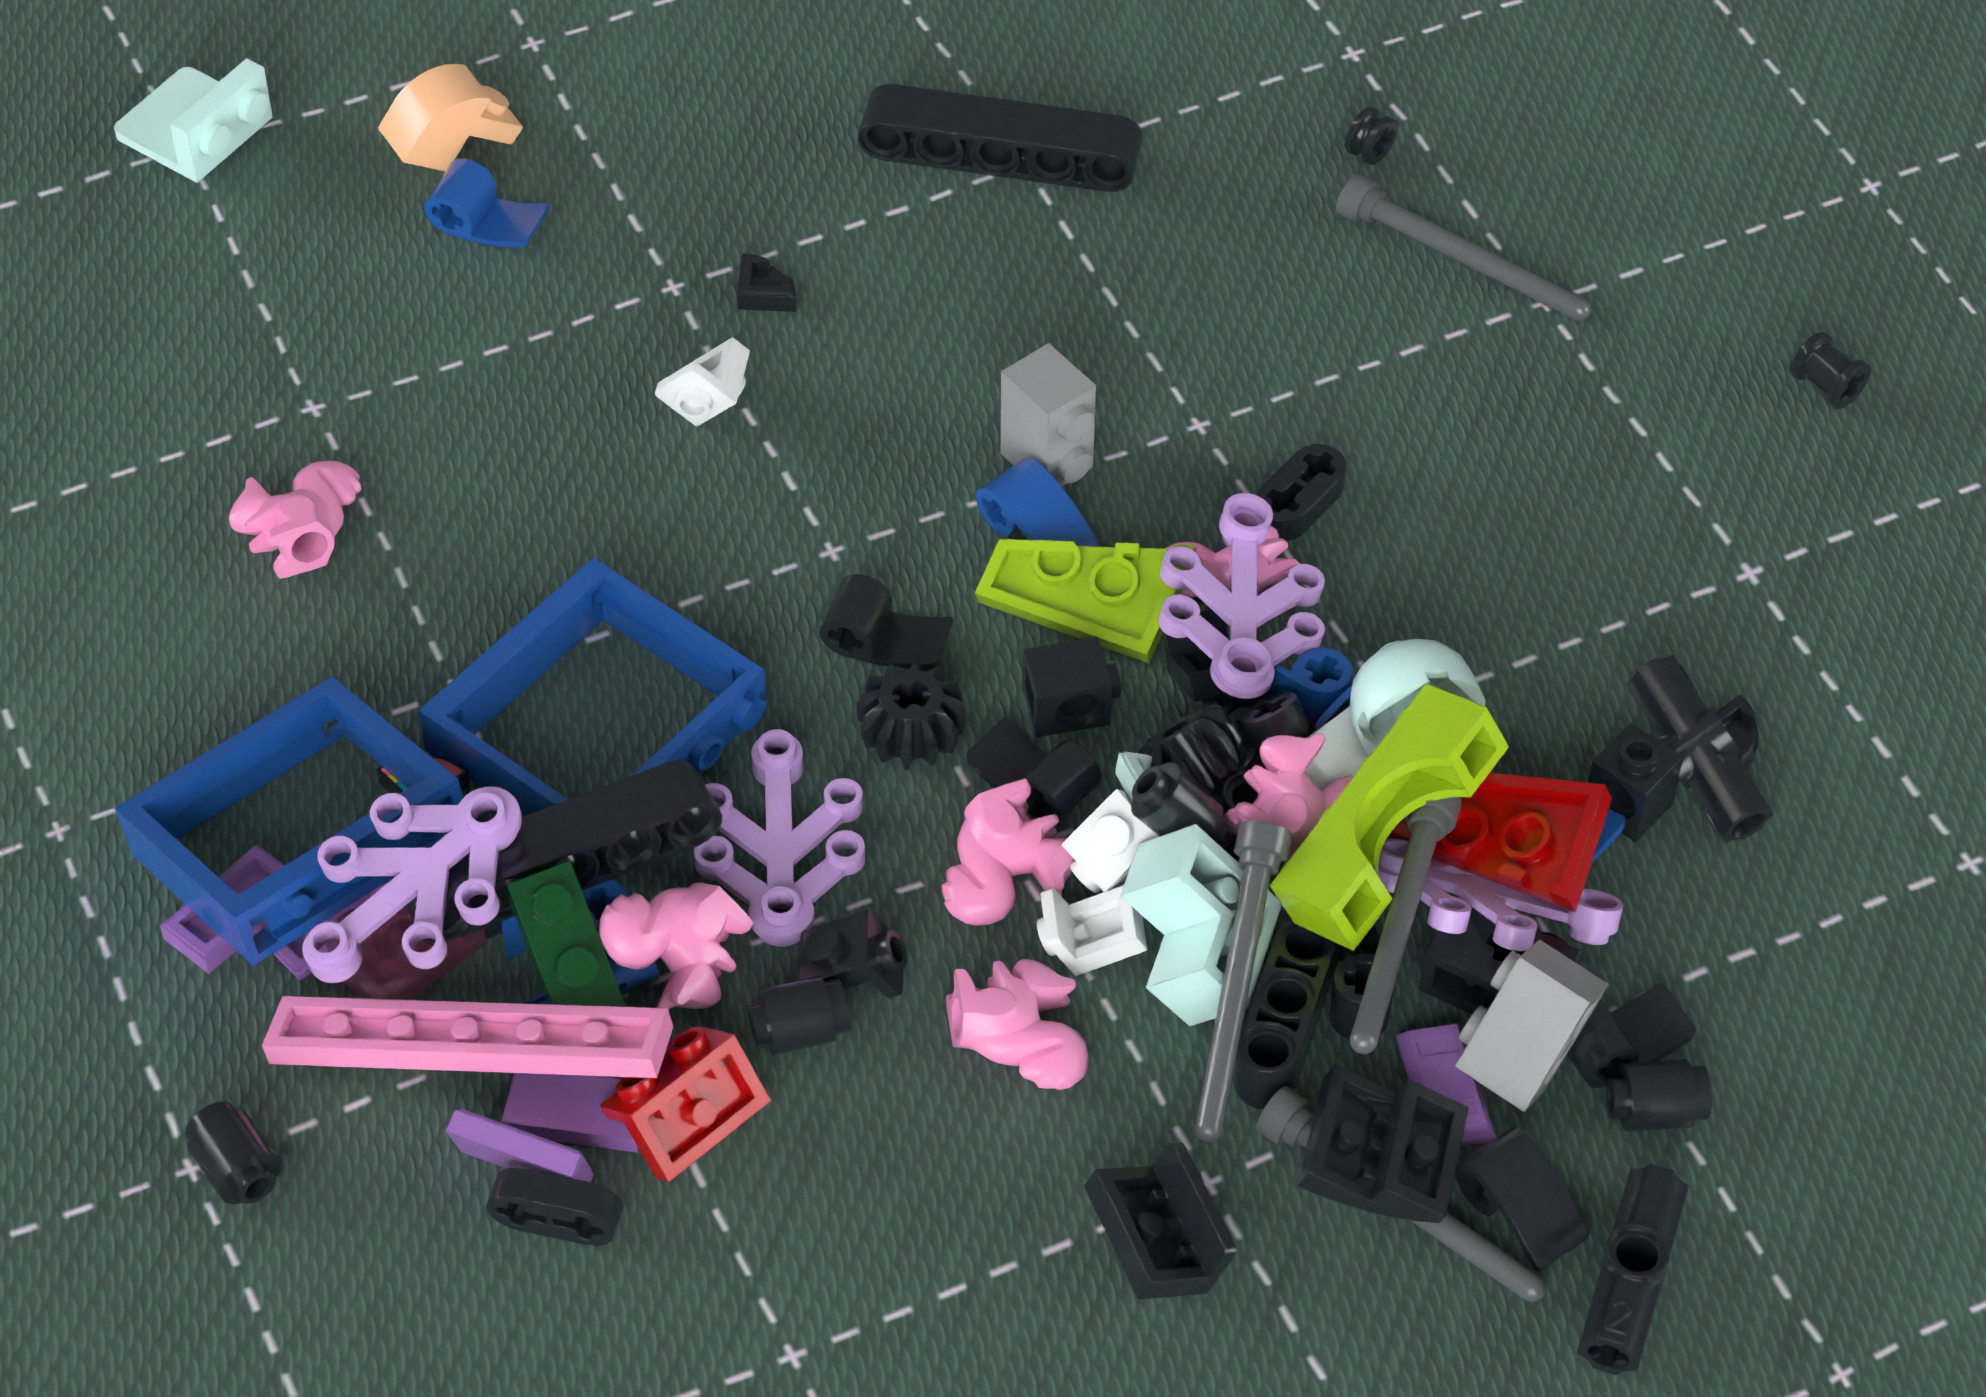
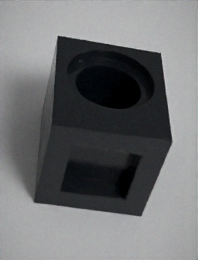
[1023,637,1121,737]
[1588,723,1684,843]

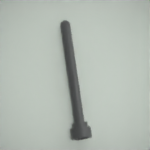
[1336,172,1591,321]
[1350,797,1462,1054]
[1195,821,1292,1142]
[1256,1086,1546,1302]

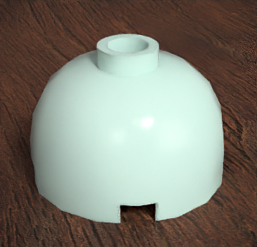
[1350,639,1486,756]

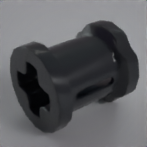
[1789,332,1871,409]

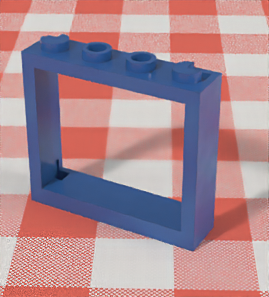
[419,558,767,817]
[114,676,464,966]

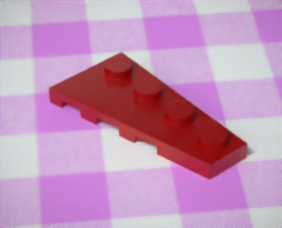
[1387,773,1612,913]

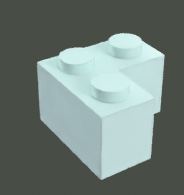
[1120,824,1282,1026]

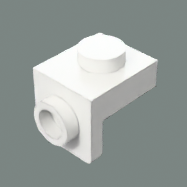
[655,337,750,427]
[1061,789,1159,893]
[1037,885,1147,976]

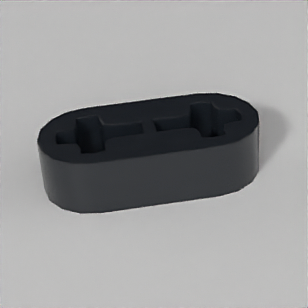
[1256,444,1346,541]
[1222,688,1311,750]
[486,1167,624,1246]

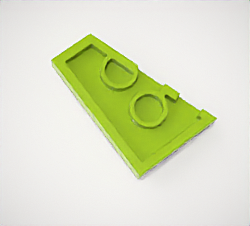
[975,539,1197,664]

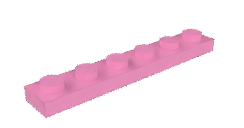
[262,996,673,1078]

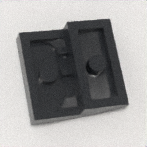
[1297,1064,1469,1223]

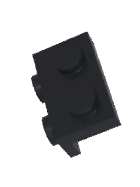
[1084,1142,1236,1300]

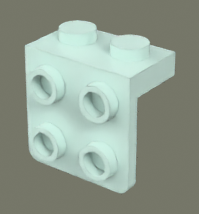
[114,58,273,183]

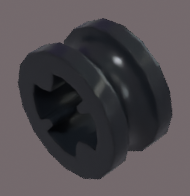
[1345,106,1398,165]

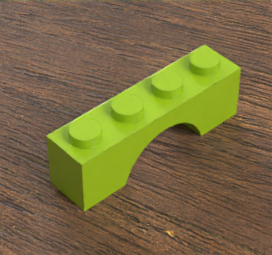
[1269,683,1509,951]

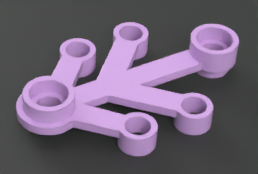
[1158,493,1325,699]
[694,729,865,947]
[303,787,522,983]
[1379,838,1623,951]

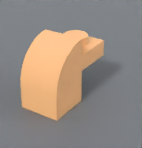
[378,64,523,171]

